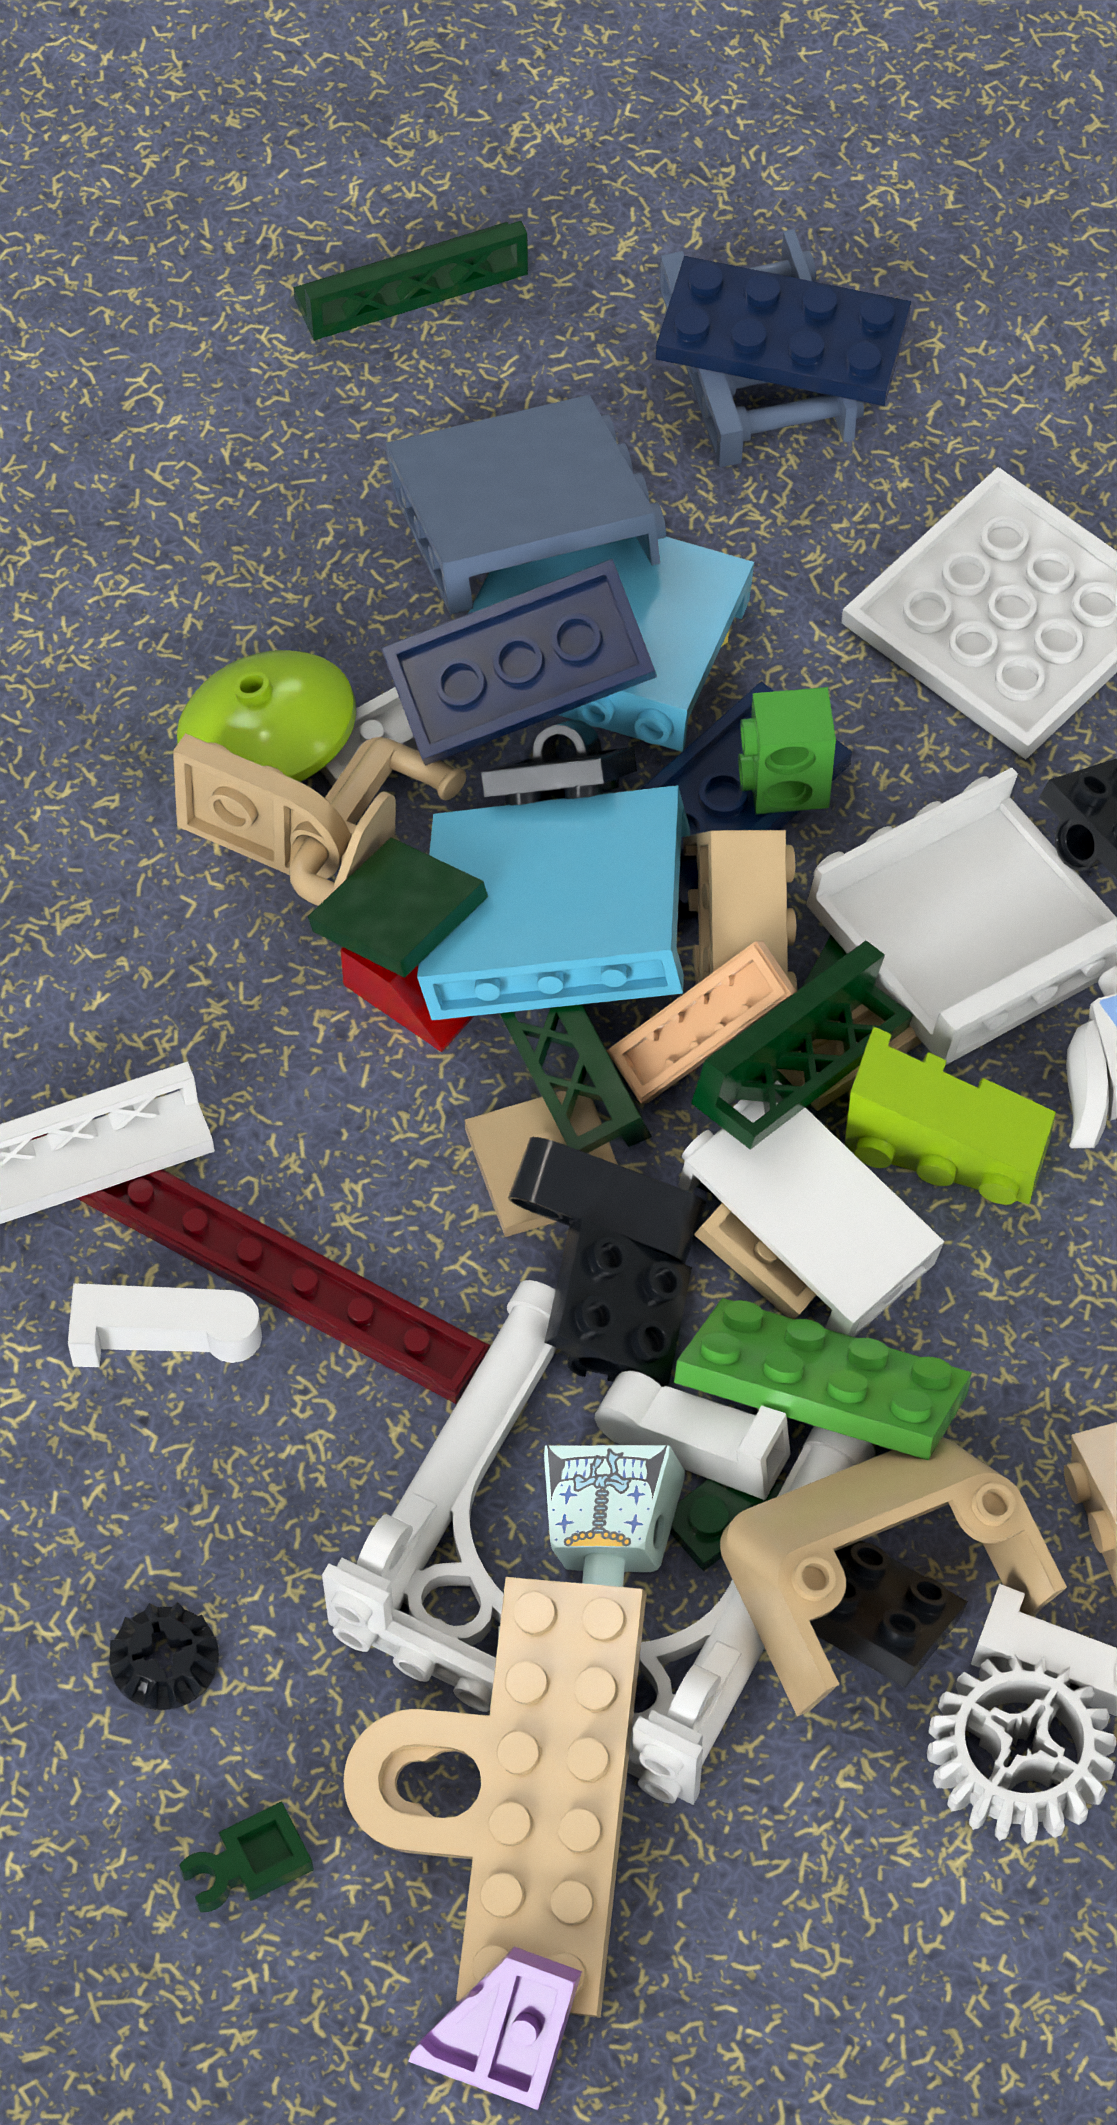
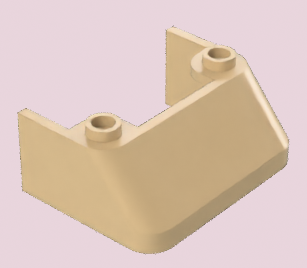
[720,1437,1067,1717]

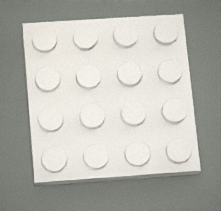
[842,467,1117,760]

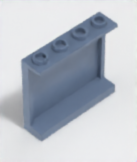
[386,394,666,614]

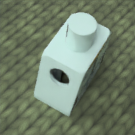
[544,1445,685,1587]

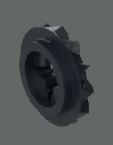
[109,1602,219,1710]

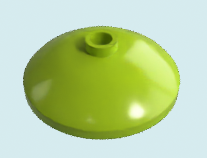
[177,650,356,782]

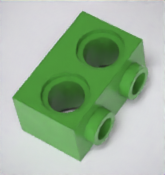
[738,687,836,814]

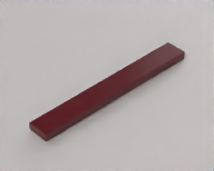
[31,1133,490,1404]

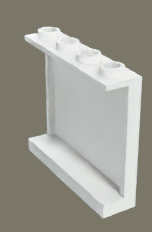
[806,768,1117,1065]

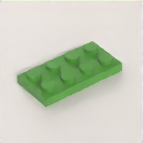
[674,1298,972,1460]

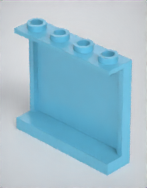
[468,537,754,752]
[417,785,690,1020]

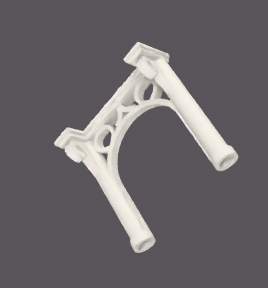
[322,1280,875,1805]

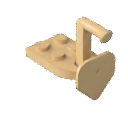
[173,733,467,906]

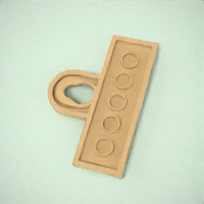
[343,1577,647,2018]

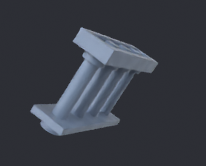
[660,229,864,468]

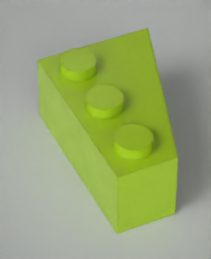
[845,1026,1056,1205]

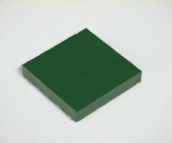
[307,837,488,978]

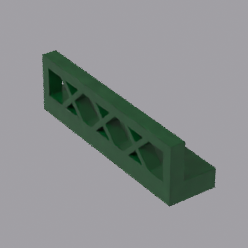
[293,221,528,341]
[691,940,913,1150]
[500,1004,652,1153]

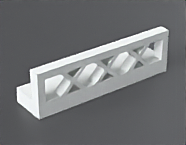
[0,1061,215,1224]

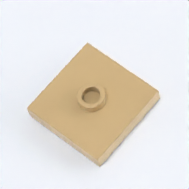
[465,1084,618,1237]

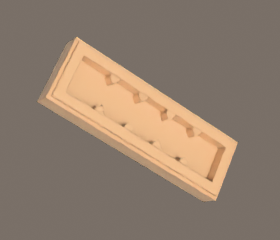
[606,941,797,1104]

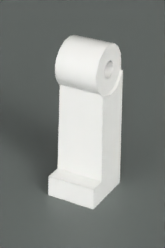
[68,1283,262,1367]
[595,1371,791,1500]
[971,1584,1117,1716]

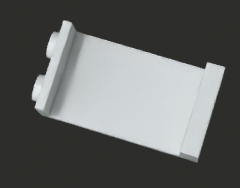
[678,1081,944,1337]

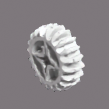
[927,1654,1116,1844]

